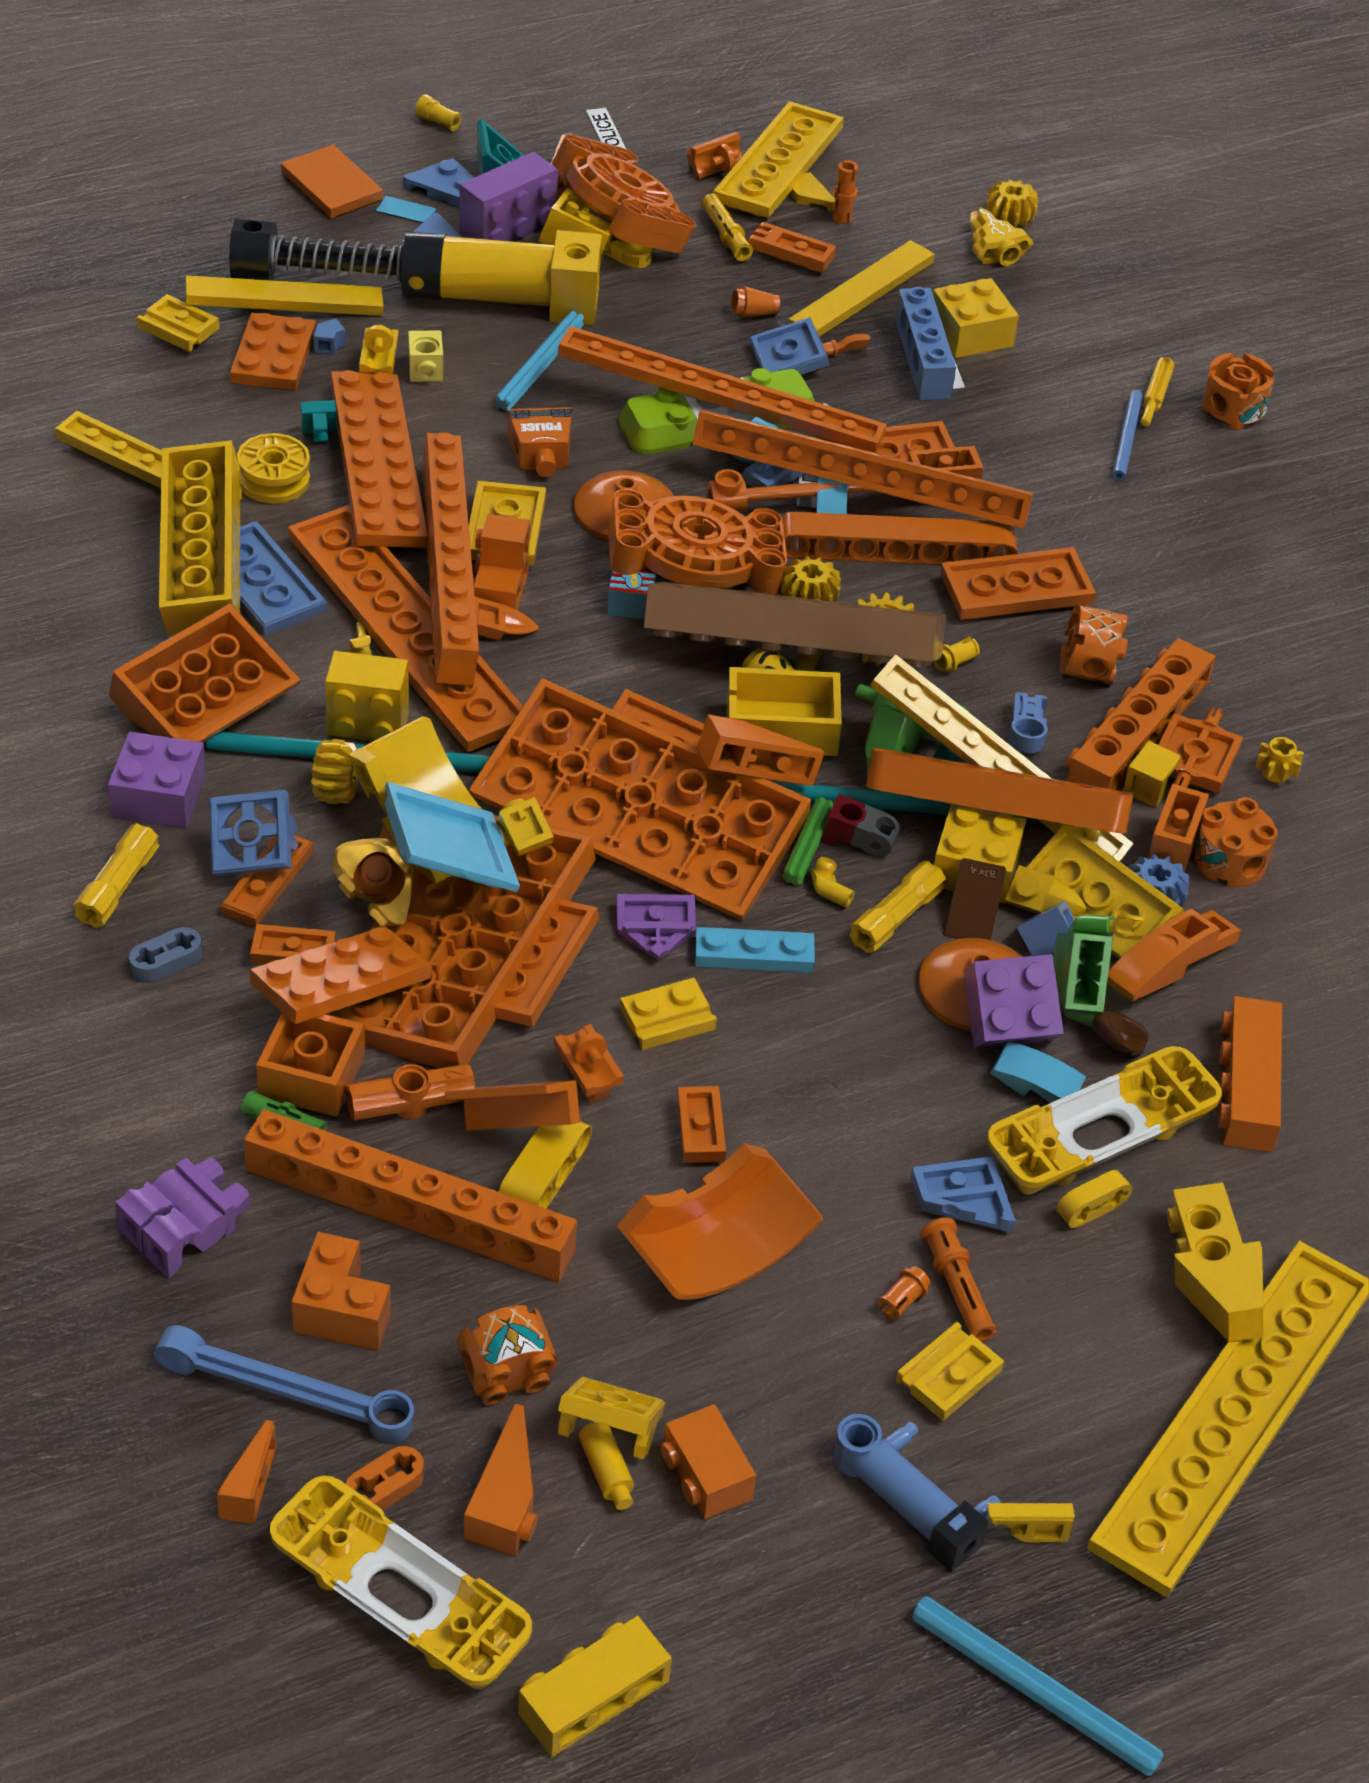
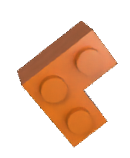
[473,514,530,610]
[291,1232,391,1351]

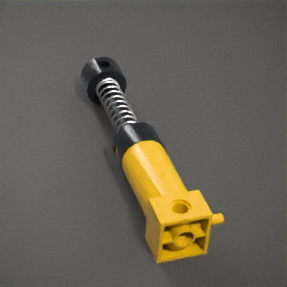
[229,218,602,325]

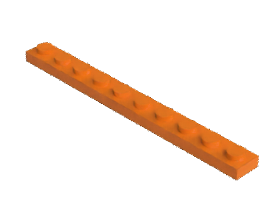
[558,326,887,453]
[692,410,1034,529]

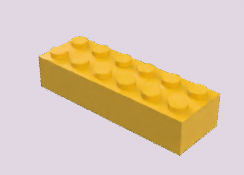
[159,440,240,636]

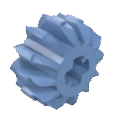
[1129,853,1190,907]

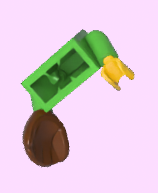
[1053,914,1148,1056]

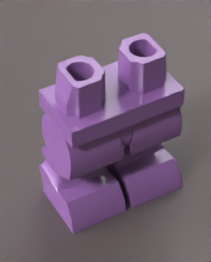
[115,1157,250,1279]

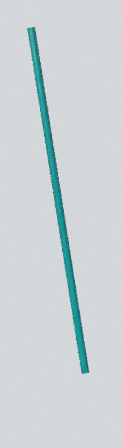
[206,732,1043,824]

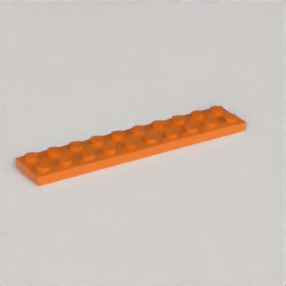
[288,505,523,752]

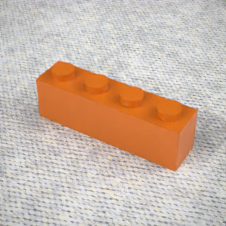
[1217,996,1282,1152]

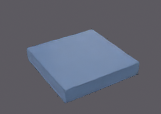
[749,317,829,375]

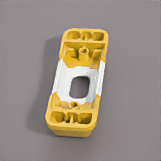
[987,1046,1222,1195]
[270,1476,532,1689]

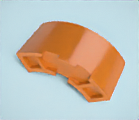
[617,1143,823,1300]

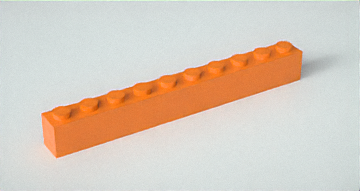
[421,432,479,686]

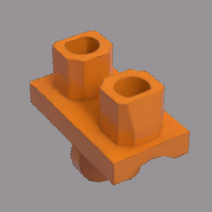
[686,132,742,179]
[554,1024,624,1103]

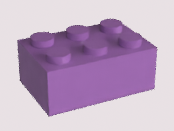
[459,152,558,242]

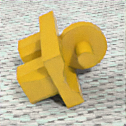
[359,325,399,374]

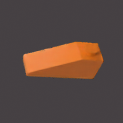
[697,715,825,786]
[464,1403,538,1557]

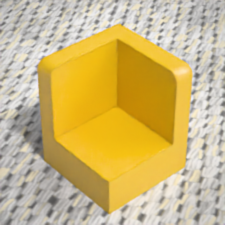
[1123,741,1181,808]

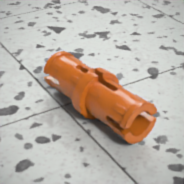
[832,160,858,224]

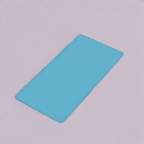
[376,196,436,222]
[817,477,848,514]

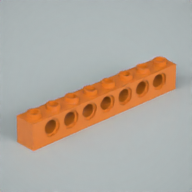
[244,1109,577,1283]

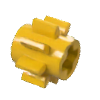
[1255,737,1304,783]

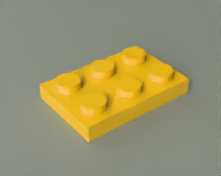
[469,481,546,566]

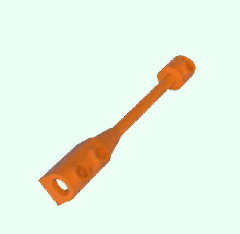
[706,446,984,513]

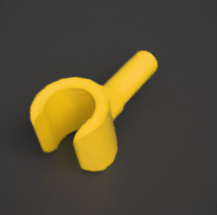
[348,621,372,655]

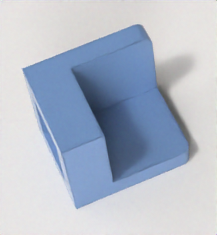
[1017,900,1075,956]

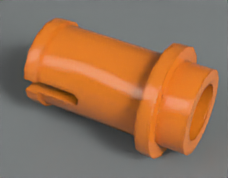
[877,1266,930,1320]

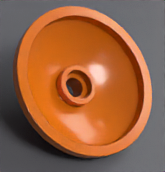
[574,470,674,541]
[918,938,1022,1032]

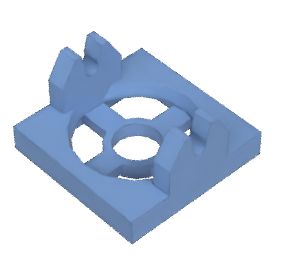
[209,789,298,877]

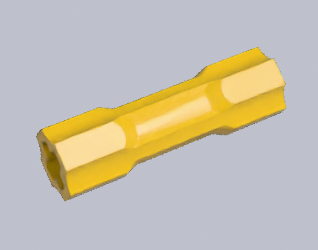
[73,823,160,928]
[849,861,946,953]

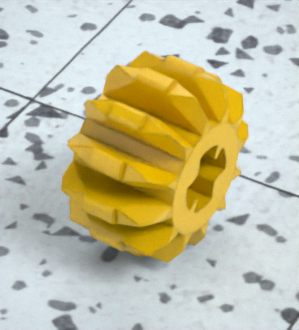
[986,179,1038,228]
[781,555,841,602]
[311,739,358,805]

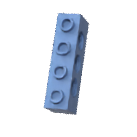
[895,287,956,400]

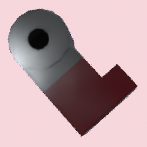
[821,794,900,858]

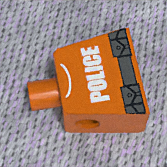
[507,407,572,477]

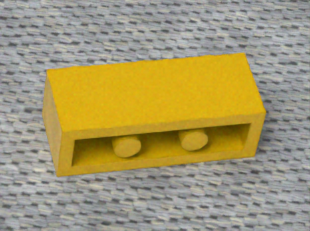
[518,1615,672,1758]

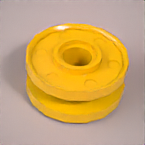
[237,433,310,504]

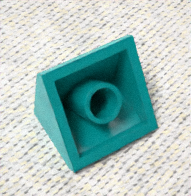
[476,118,524,175]

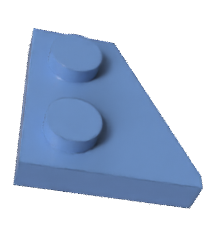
[403,158,474,208]
[910,1156,1015,1231]

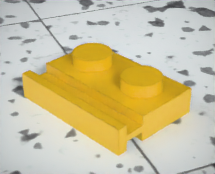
[137,294,219,352]
[619,978,717,1051]
[896,1322,1004,1421]

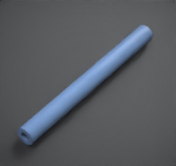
[1112,390,1143,481]

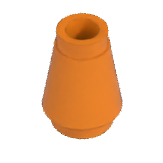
[731,286,780,318]

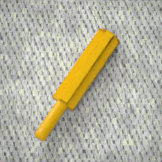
[1140,357,1175,427]

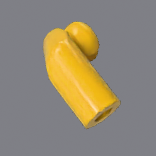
[811,857,855,908]

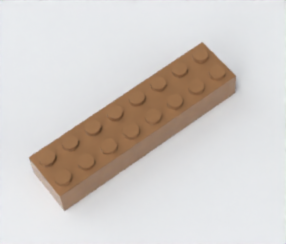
[644,582,946,668]

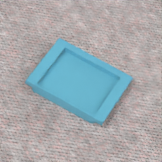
[384,781,520,892]

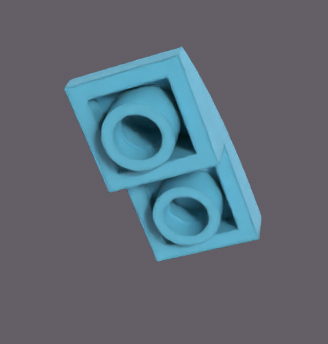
[990,1041,1086,1103]

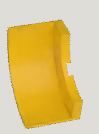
[348,716,511,884]

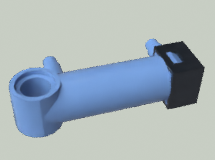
[833,1414,1001,1572]

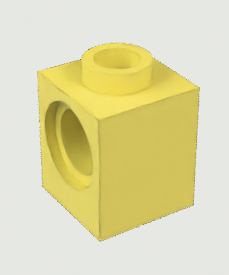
[408,330,443,382]

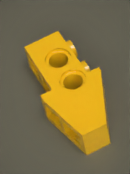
[1167,1182,1263,1342]

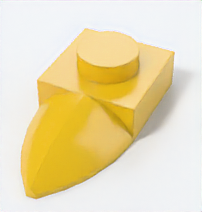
[1005,865,1086,916]

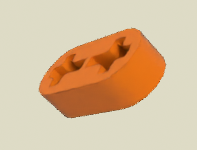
[345,1446,424,1510]

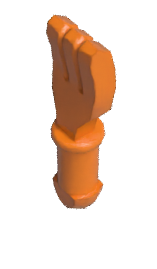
[822,334,871,356]

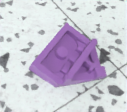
[616,894,696,960]

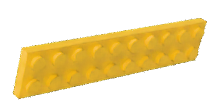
[1087,1240,1369,1598]

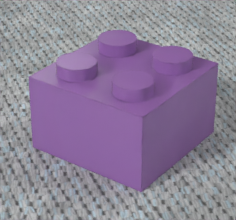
[108,731,206,828]
[963,954,1064,1049]

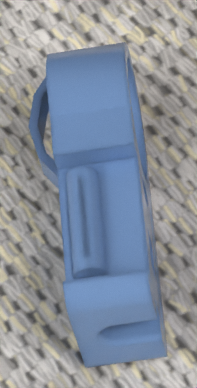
[1009,692,1048,753]

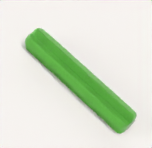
[782,797,834,886]

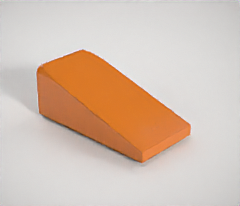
[216,1420,277,1524]

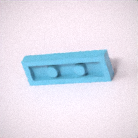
[695,927,815,973]

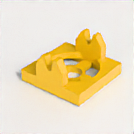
[558,1377,666,1459]

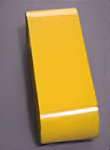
[499,1121,592,1209]

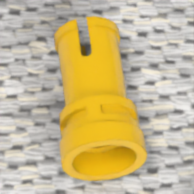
[415,94,462,132]

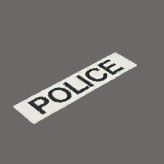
[586,108,626,149]

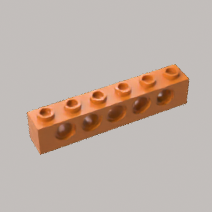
[1066,638,1216,790]

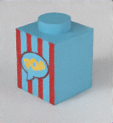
[608,570,656,619]

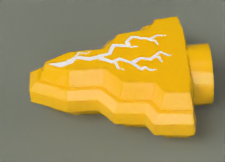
[970,208,1033,266]

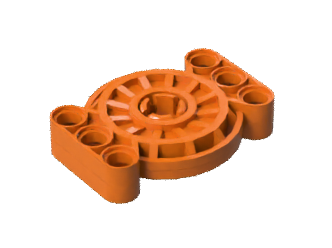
[552,134,696,254]
[608,489,787,595]

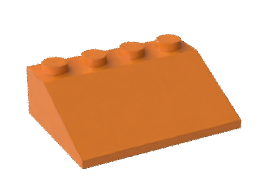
[109,604,301,743]

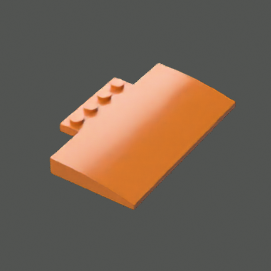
[469,678,811,921]
[327,815,599,1069]

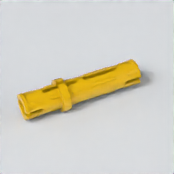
[701,194,753,261]

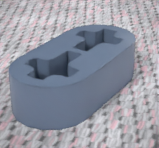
[129,927,202,983]

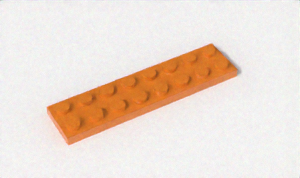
[330,370,428,548]

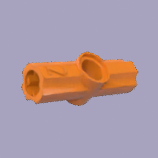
[345,1064,475,1121]

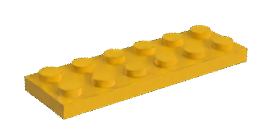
[713,101,844,218]

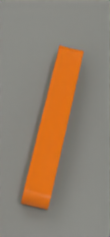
[782,512,1018,565]
[866,748,1133,833]

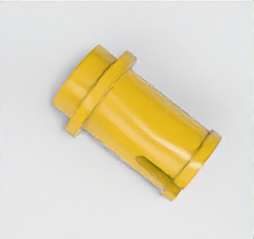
[934,636,980,673]

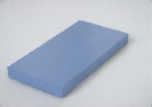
[240,521,327,636]

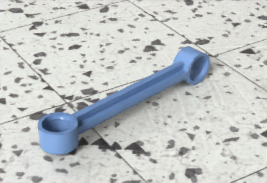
[153,1325,414,1444]

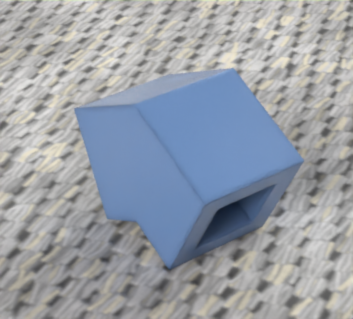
[314,318,346,355]

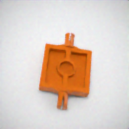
[1158,707,1244,794]

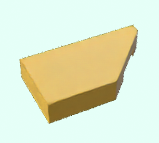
[789,172,835,212]
[987,1503,1075,1543]

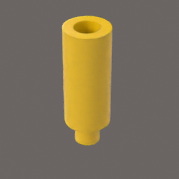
[578,1422,634,1510]

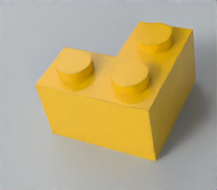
[538,188,613,260]

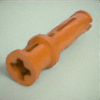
[920,1217,997,1342]

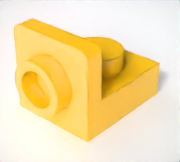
[498,797,554,856]

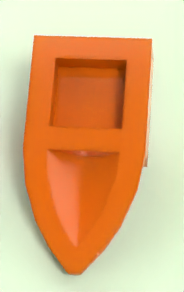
[475,596,539,641]

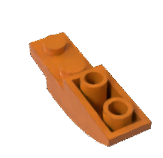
[1107,908,1241,1002]

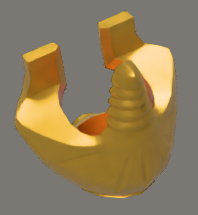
[333,838,413,927]

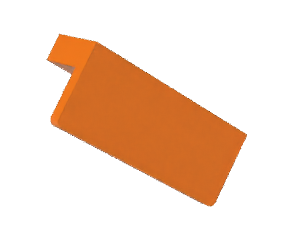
[445,1080,580,1131]

